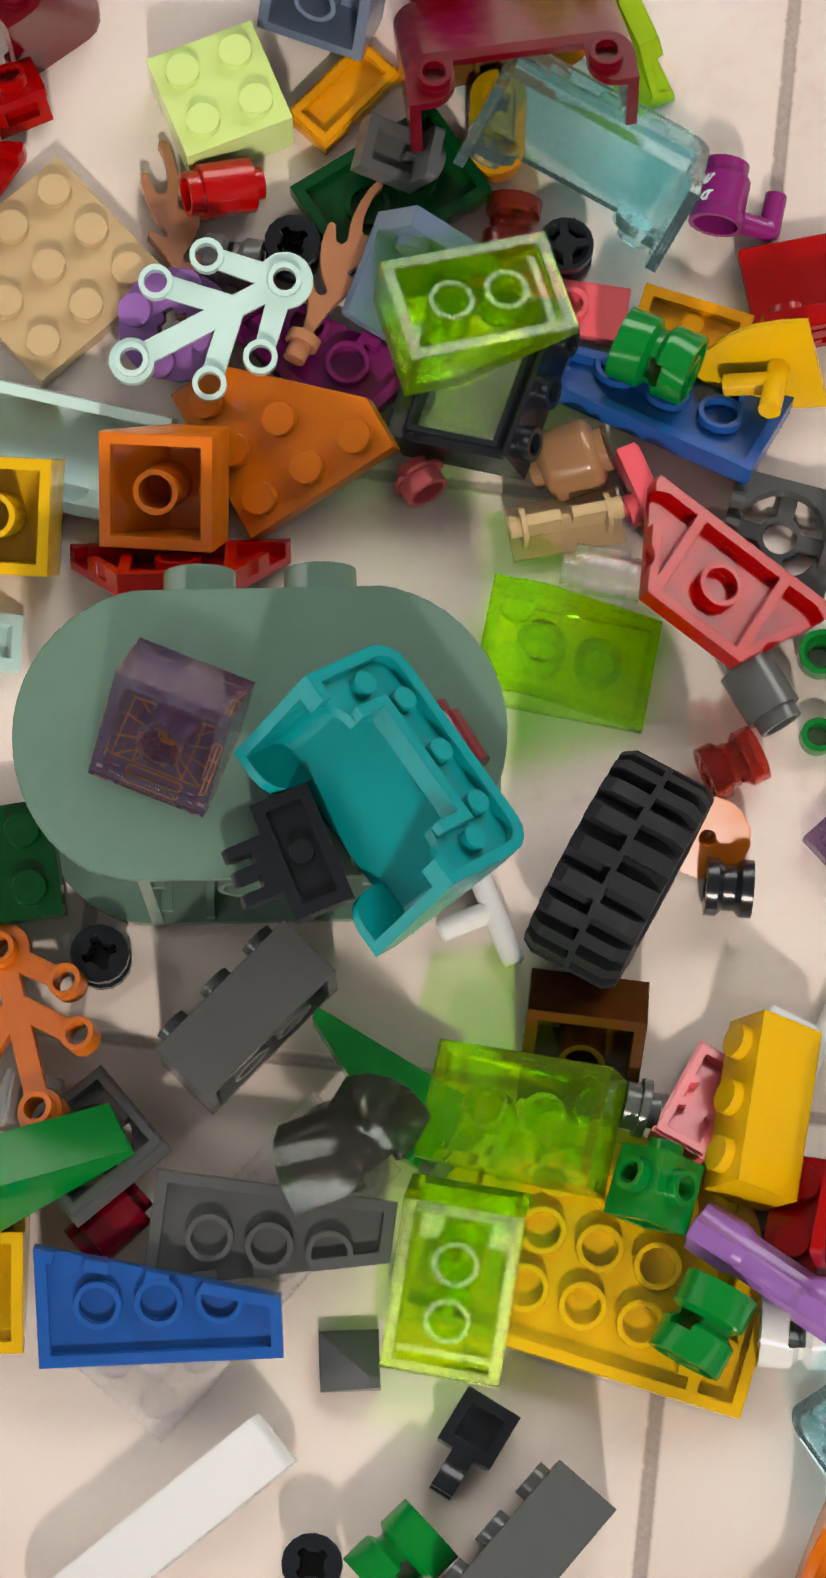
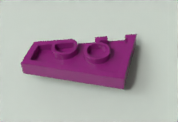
[236,303,412,414]

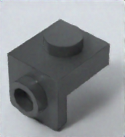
[350,113,446,194]

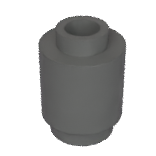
[721,651,802,738]

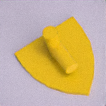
[697,318,826,419]

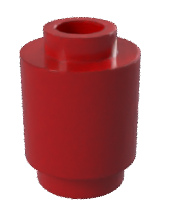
[179,156,266,221]

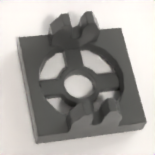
[724,471,826,599]
[34,1065,172,1228]

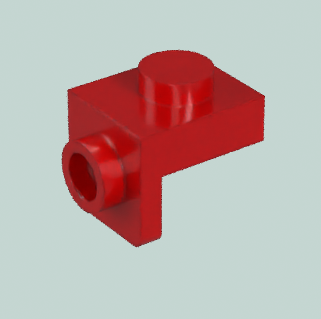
[0,56,54,140]

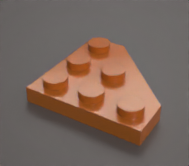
[171,366,400,539]

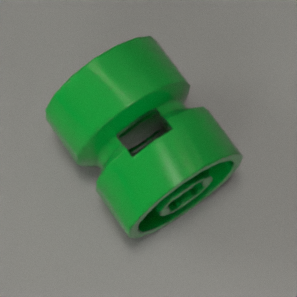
[605,307,709,406]
[648,1267,758,1381]
[343,1499,458,1578]

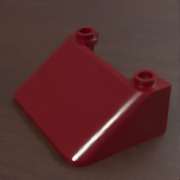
[393,0,640,152]

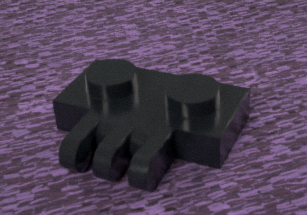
[221,782,355,924]

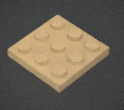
[0,156,161,389]

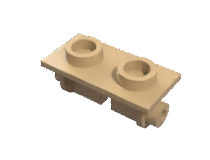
[503,487,627,563]

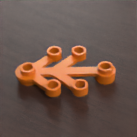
[0,924,101,1127]

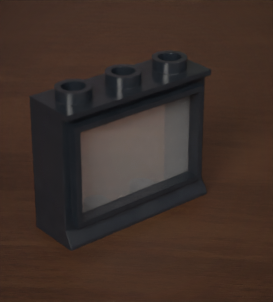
[386,279,580,480]

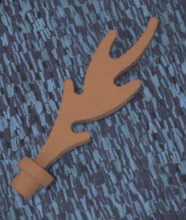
[140,140,202,322]
[283,182,383,366]

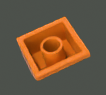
[99,424,229,553]

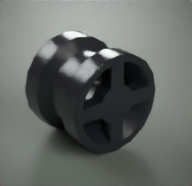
[264,215,321,283]
[536,217,594,281]
[702,857,755,919]
[70,924,132,990]
[281,1533,343,1578]

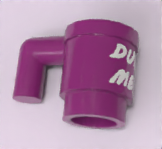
[688,154,787,242]

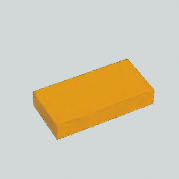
[289,44,401,156]

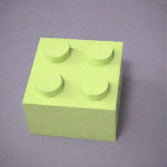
[146,20,295,171]

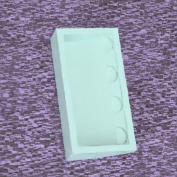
[0,379,178,521]

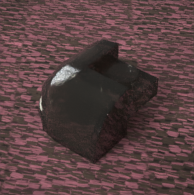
[273,1073,431,1216]

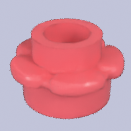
[393,455,448,507]

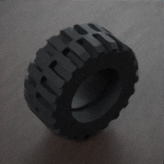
[524,750,714,989]

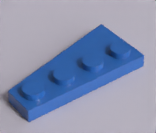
[33,1244,284,1369]

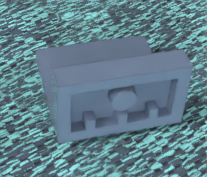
[342,205,503,355]

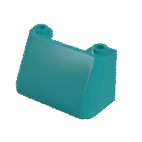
[234,644,524,957]

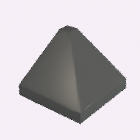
[318,1329,381,1393]

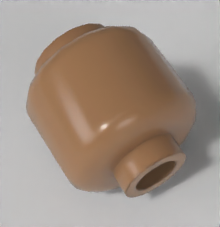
[529,419,616,501]

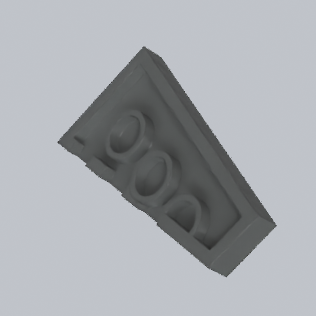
[144,1168,399,1281]

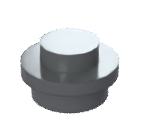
[617,1078,662,1139]

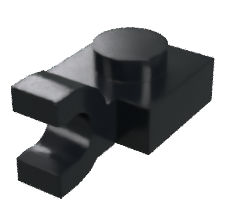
[429,1386,521,1501]

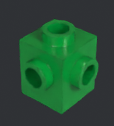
[603,1137,705,1236]

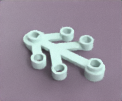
[109,237,313,403]

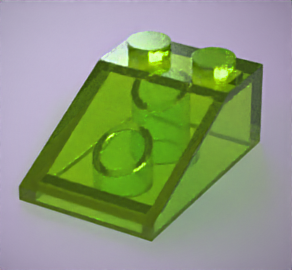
[372,231,579,396]
[480,573,663,734]
[414,1038,628,1199]
[379,1173,532,1389]

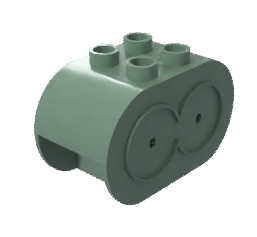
[12,561,508,926]

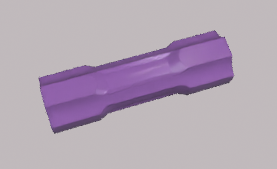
[684,1202,826,1344]

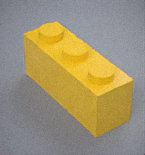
[703,1009,822,1211]

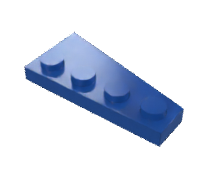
[558,346,794,486]

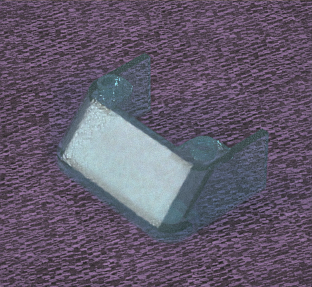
[453,54,710,273]

